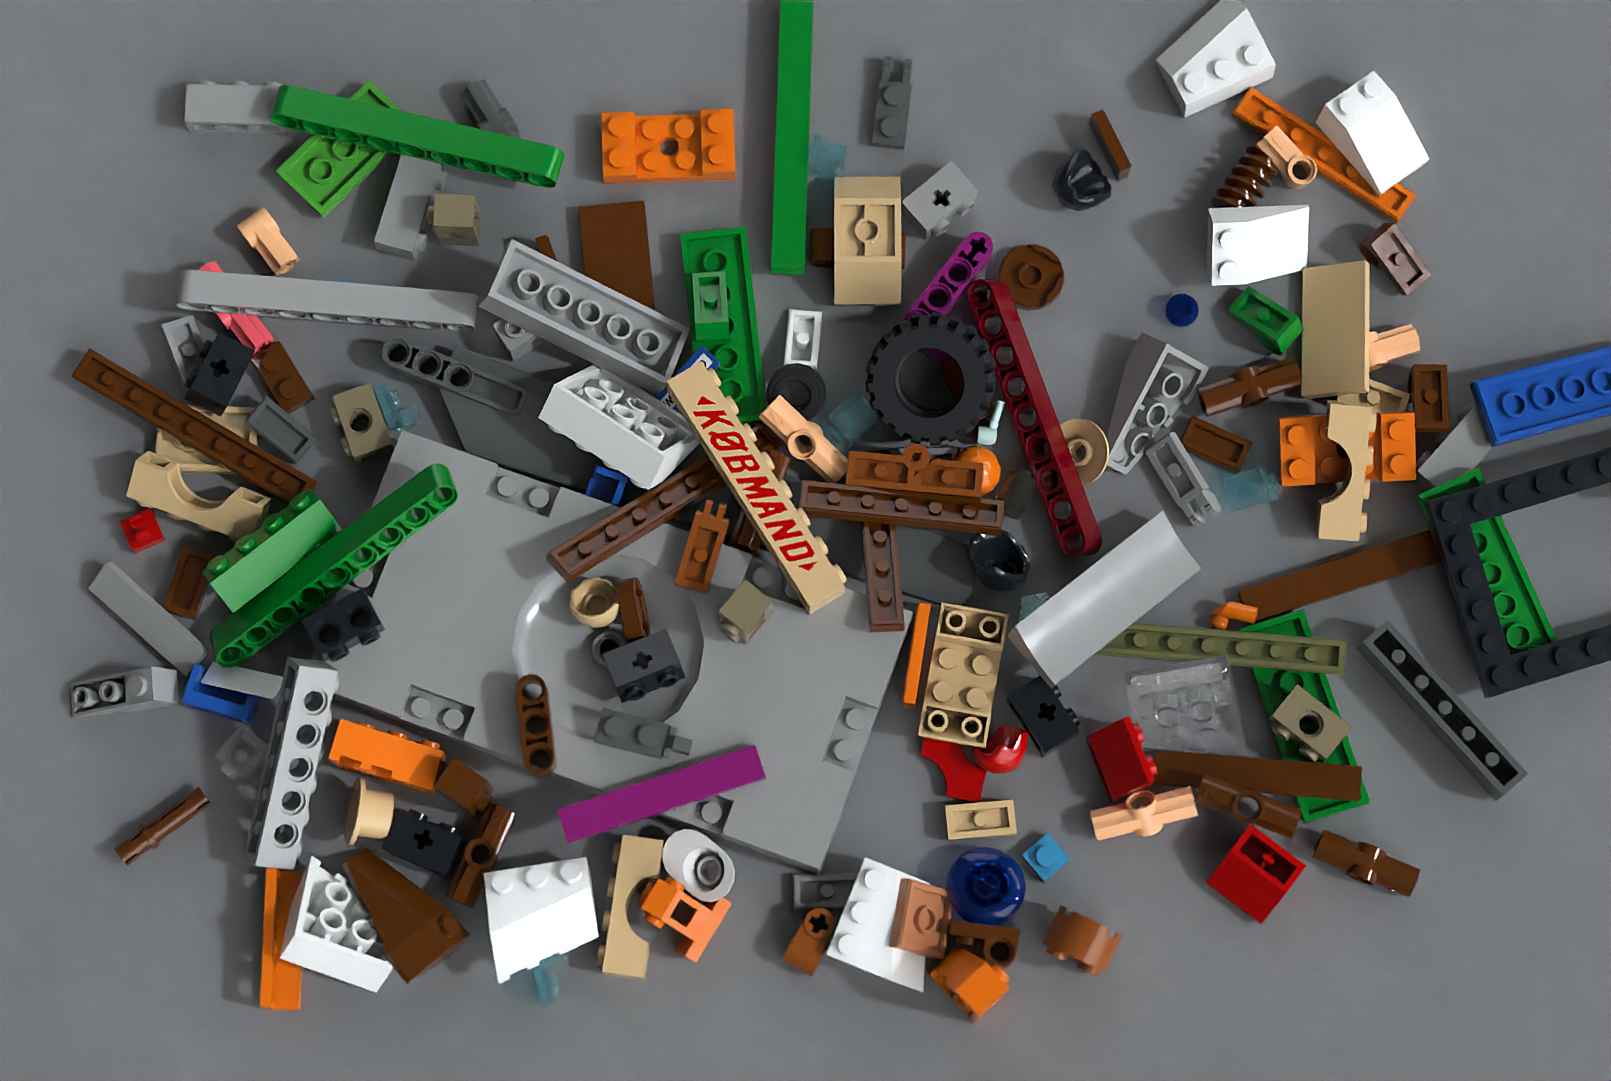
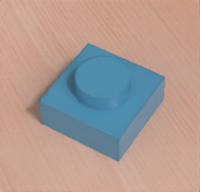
[1021,833,1070,883]

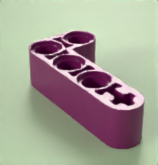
[903,232,993,365]

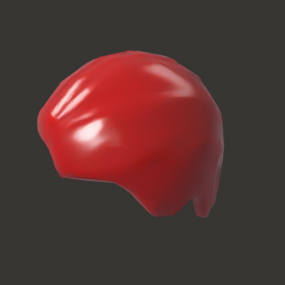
[972,725,1028,774]

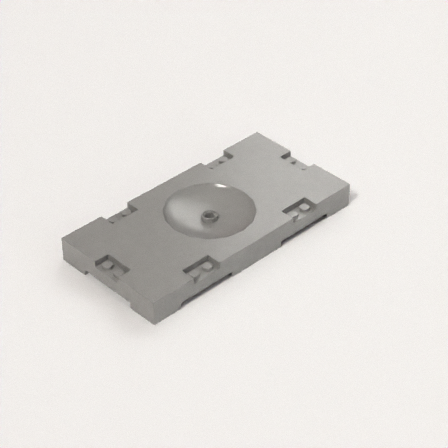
[311,430,913,874]

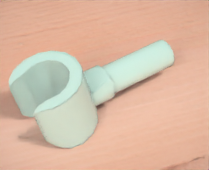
[977,400,1005,445]

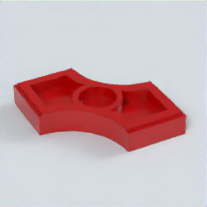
[920,738,987,803]

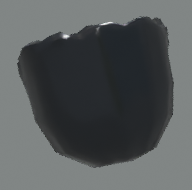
[1052,148,1112,211]
[967,530,1031,592]

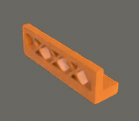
[260,868,304,1011]

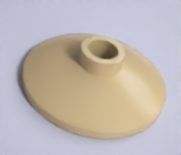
[1056,419,1109,486]

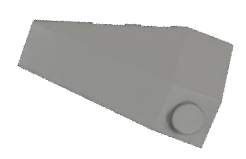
[1107,333,1209,475]

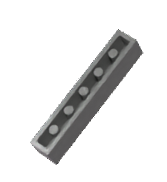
[1357,620,1528,801]

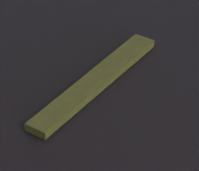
[1095,623,1347,676]

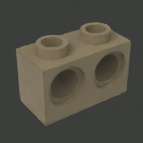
[719,579,773,645]

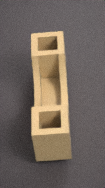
[1315,400,1376,541]
[126,451,272,542]
[597,835,665,980]

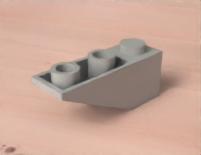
[70,666,179,717]

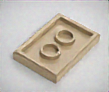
[155,405,259,475]

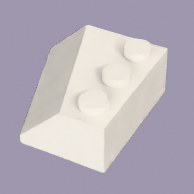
[1155,0,1276,118]
[280,855,393,992]
[484,857,599,983]
[826,857,929,992]

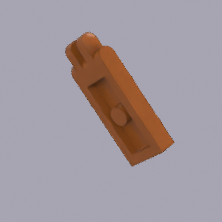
[674,499,730,595]

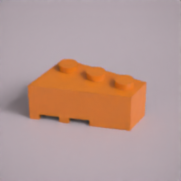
[328,719,447,795]
[927,945,1010,1024]

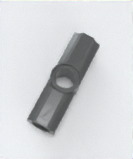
[460,79,520,138]

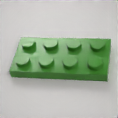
[276,80,402,219]

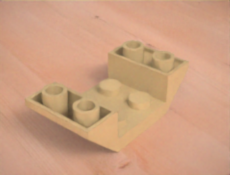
[834,177,902,306]
[918,602,1009,749]

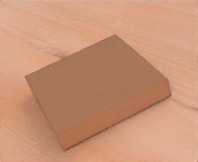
[889,878,955,960]

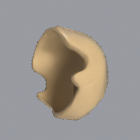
[569,577,620,628]

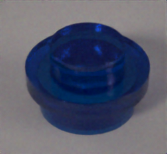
[1165,294,1199,327]

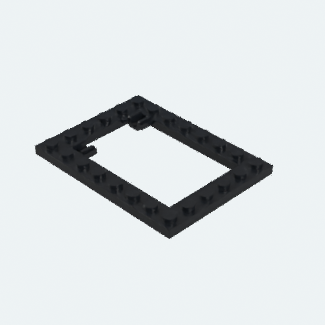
[1425,447,1611,698]

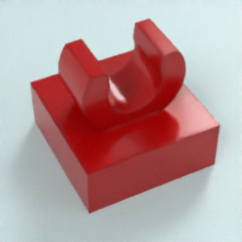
[119,508,166,554]

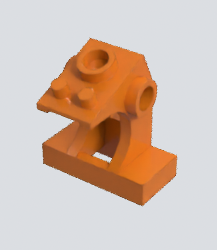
[639,877,732,963]

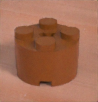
[1043,905,1123,976]

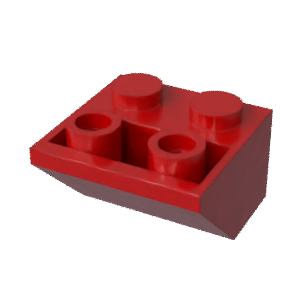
[1086,716,1157,804]
[1205,824,1307,925]

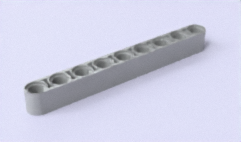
[176,270,478,332]

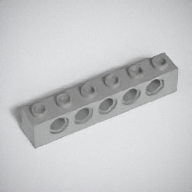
[244,657,339,870]

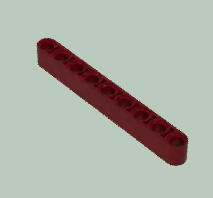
[967,279,1102,557]

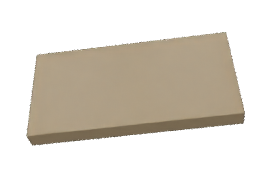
[1302,260,1370,399]

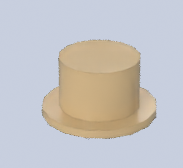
[344,777,394,845]

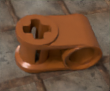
[781,908,835,977]

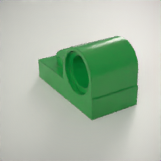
[692,271,730,342]
[1227,286,1303,356]

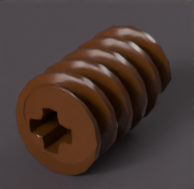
[1211,146,1279,208]

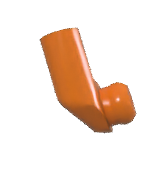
[1209,601,1258,630]

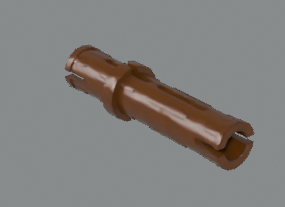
[114,786,211,866]

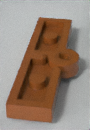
[846,444,985,498]

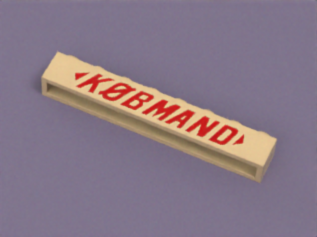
[666,361,847,615]

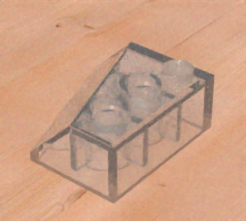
[1126,654,1249,757]

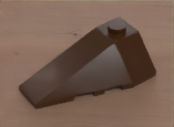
[342,848,470,984]

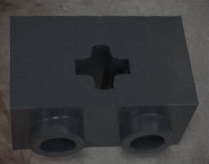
[184,332,255,417]
[602,629,686,703]
[1006,676,1081,758]
[382,809,465,879]

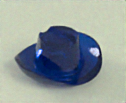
[947,847,1026,926]

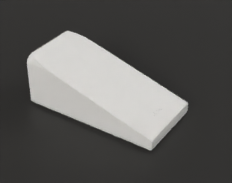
[784,309,822,371]

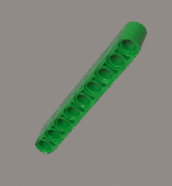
[771,0,814,276]
[270,85,565,188]
[209,464,458,668]

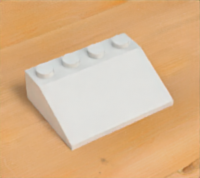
[538,364,700,490]

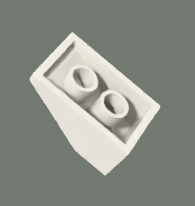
[1315,71,1429,196]
[1207,205,1309,286]

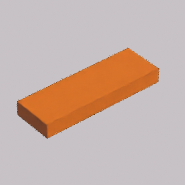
[901,603,931,709]

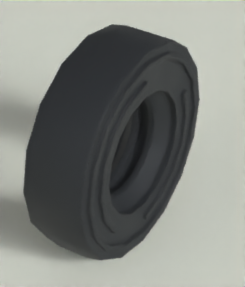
[766,363,827,421]

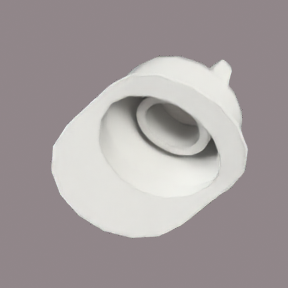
[662,829,735,902]

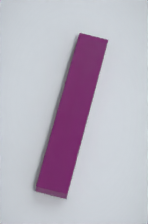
[557,745,766,844]

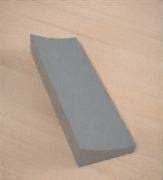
[478,239,690,395]
[1007,510,1201,689]

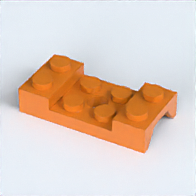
[601,109,736,184]
[1276,411,1416,486]

